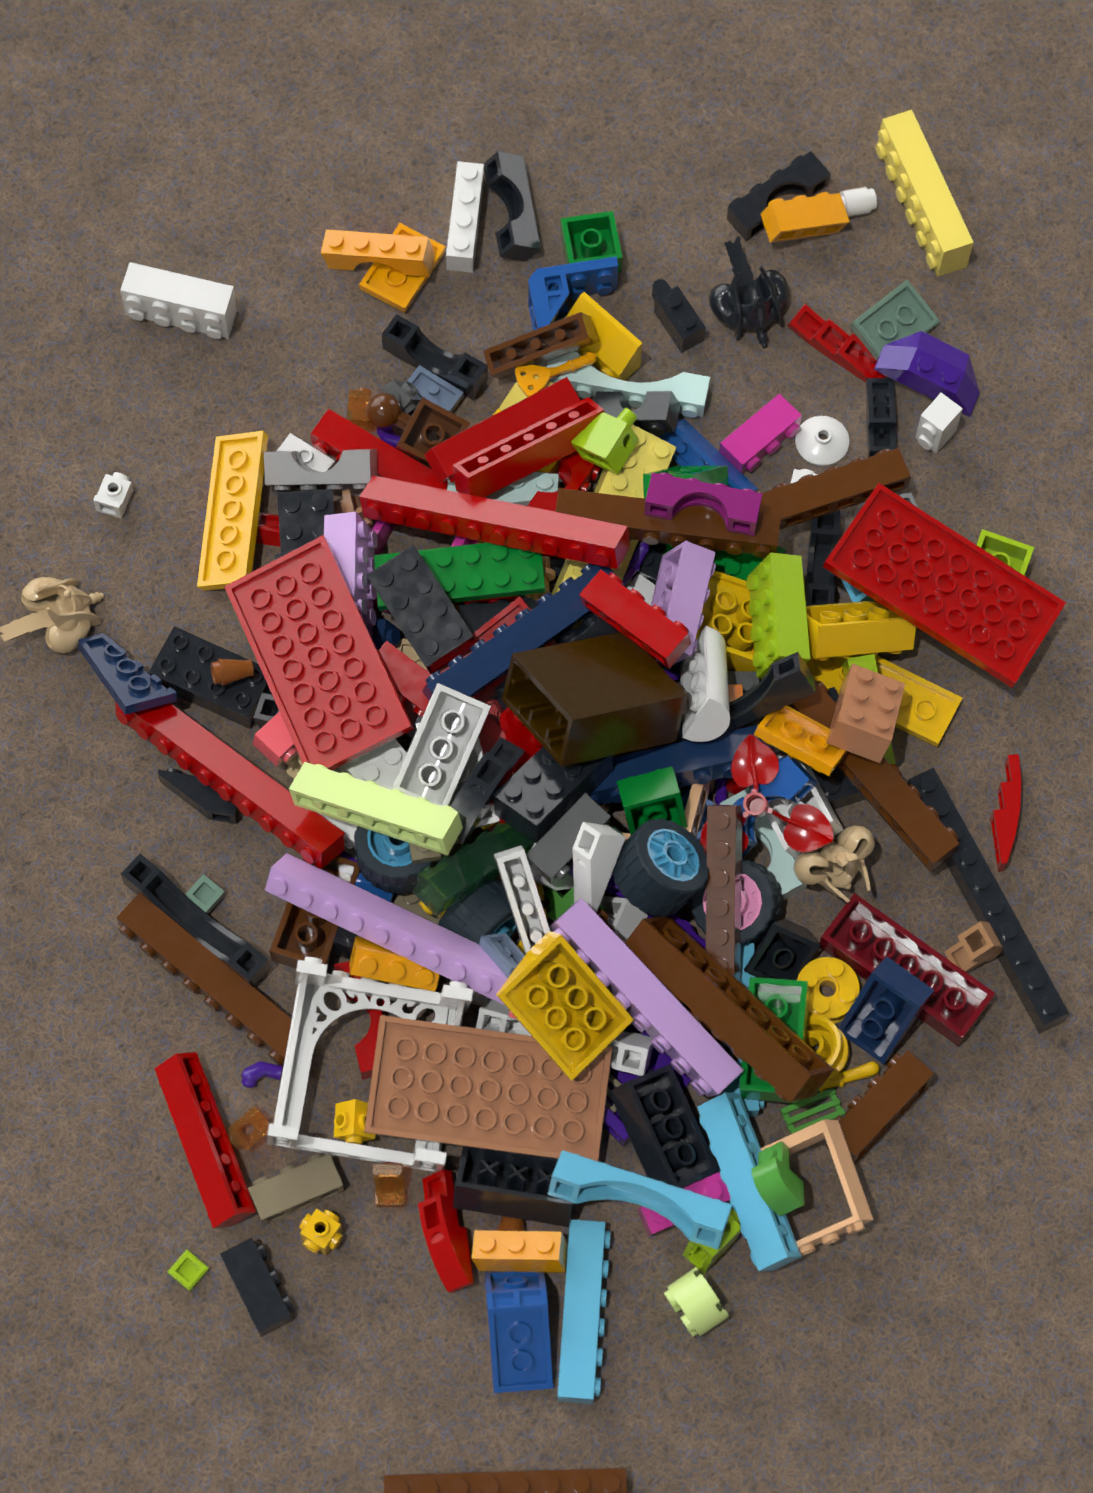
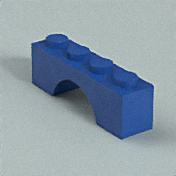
[733,756,818,858]

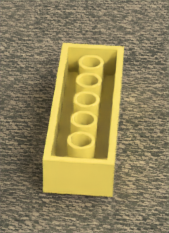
[876,110,973,277]

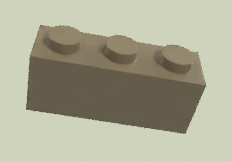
[248,1153,344,1226]

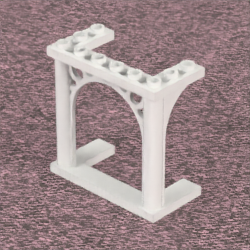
[267,957,473,1172]

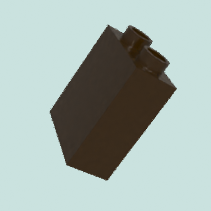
[502,632,689,767]

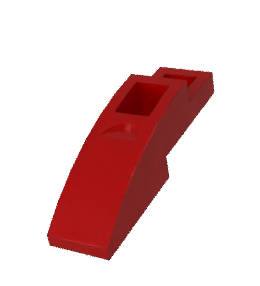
[418,1169,474,1293]

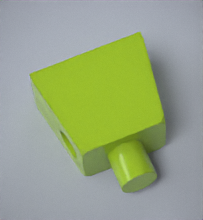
[571,408,638,475]
[682,1208,741,1274]

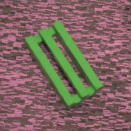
[780,1087,845,1135]

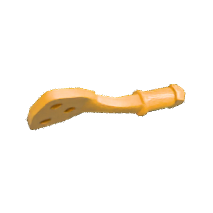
[515,352,596,397]

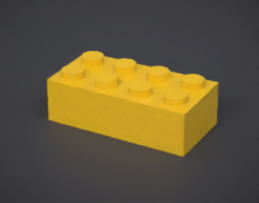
[806,601,916,661]

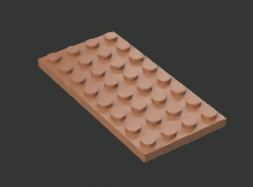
[364,1015,612,1162]

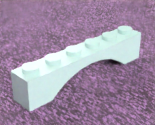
[547,352,710,418]

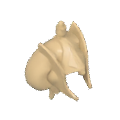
[0,577,104,653]
[793,825,875,903]

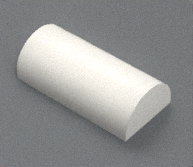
[680,626,730,742]
[392,683,491,807]

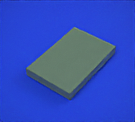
[849,279,940,361]

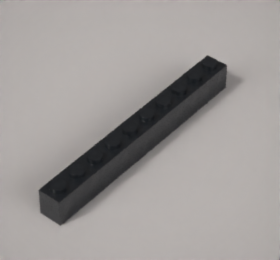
[907,768,1069,1034]

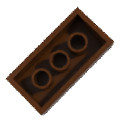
[270,856,362,974]
[825,1050,934,1165]

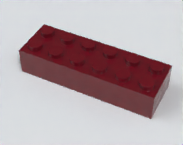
[819,893,995,1047]

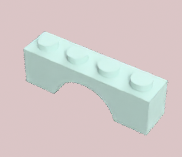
[719,787,807,901]

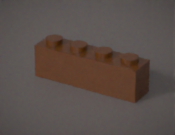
[483,312,599,380]

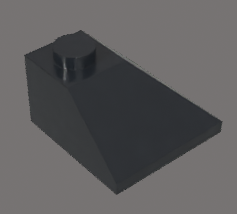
[744,919,820,980]

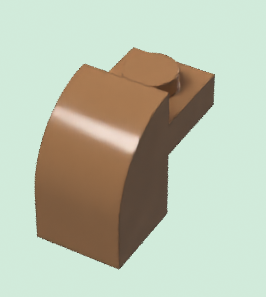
[944,921,1003,973]

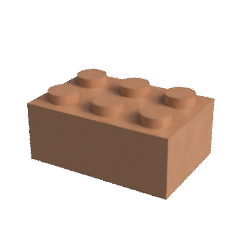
[826,663,905,763]

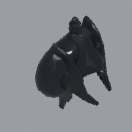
[709,236,789,348]

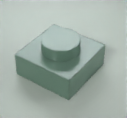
[185,874,226,914]

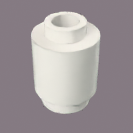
[840,187,877,217]

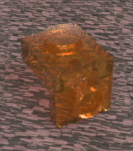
[373,1162,406,1207]

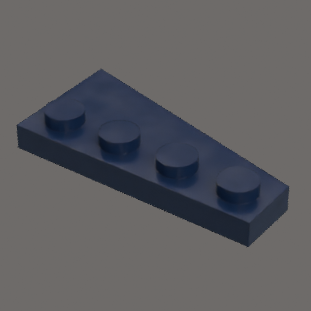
[78,633,177,715]

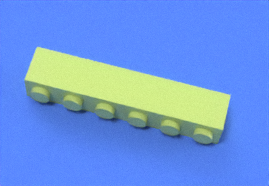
[289,762,463,855]

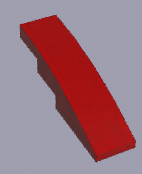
[787,304,886,382]
[990,754,1021,872]

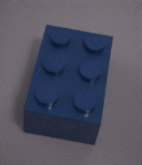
[838,956,934,1064]

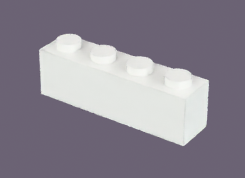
[446,162,484,273]
[494,846,550,955]

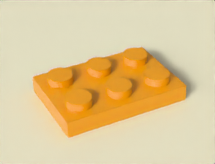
[359,223,446,313]
[754,706,848,776]

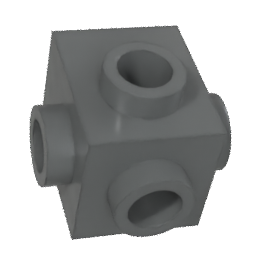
[382,381,421,416]

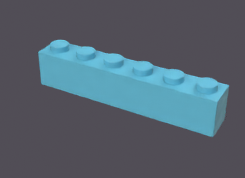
[697,1092,802,1271]
[557,1220,610,1404]

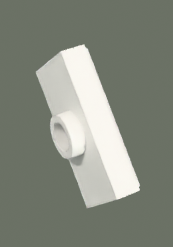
[277,433,335,485]

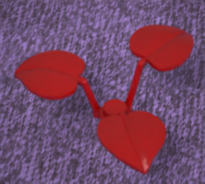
[700,735,834,855]

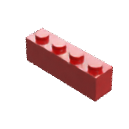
[579,569,691,669]

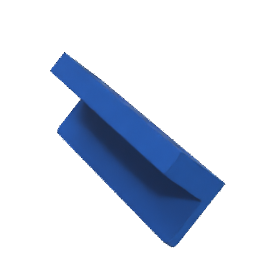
[658,419,758,491]

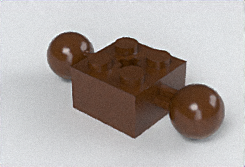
[366,393,470,469]

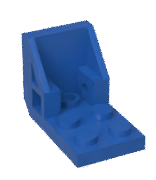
[528,256,618,331]
[484,1271,553,1393]

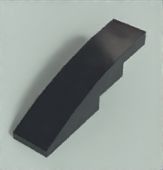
[866,378,896,458]

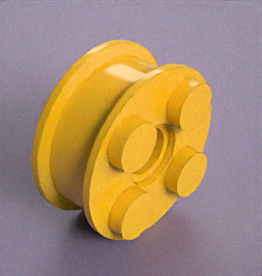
[797,957,859,1023]
[805,1015,849,1082]

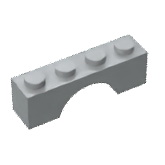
[264,449,378,490]

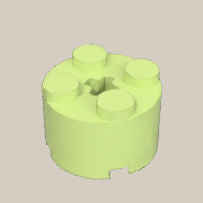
[664,1267,729,1337]

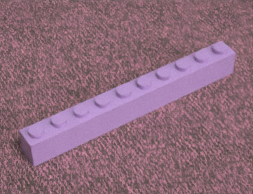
[265,853,508,1005]

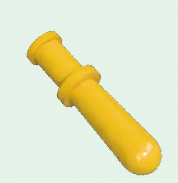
[819,1062,880,1093]

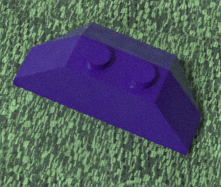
[874,331,980,417]

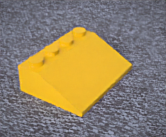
[695,571,806,680]
[496,931,634,1081]

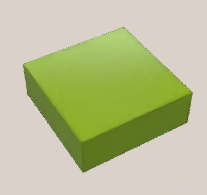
[168,1250,210,1292]

